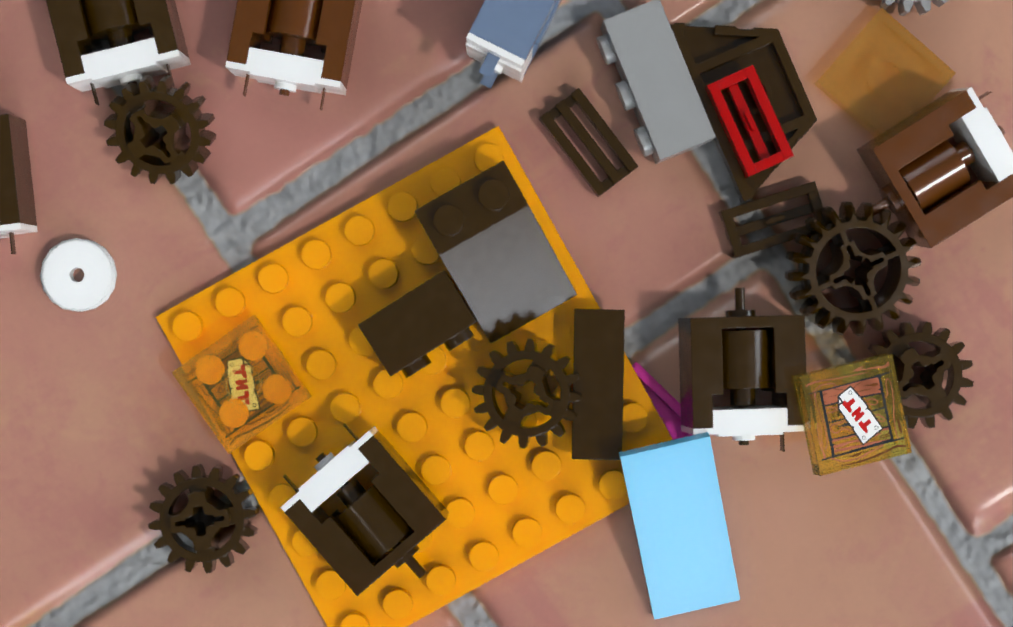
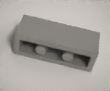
[596,0,716,164]

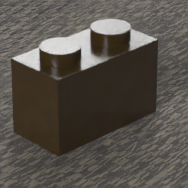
[358,270,478,378]

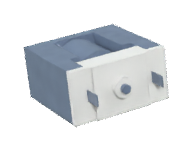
[465,0,562,89]

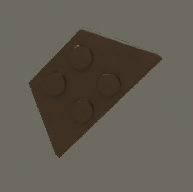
[670,23,817,203]

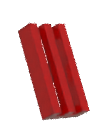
[705,65,794,178]

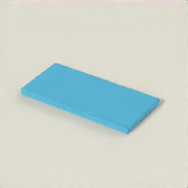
[619,432,740,620]

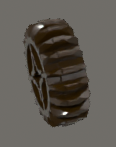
[785,201,922,336]

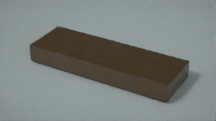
[572,309,625,460]

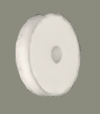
[40,238,117,312]

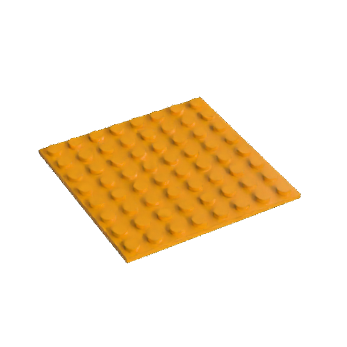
[156,126,673,627]

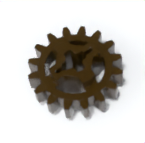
[104,75,216,184]
[862,321,974,429]
[472,339,583,449]
[148,464,259,573]

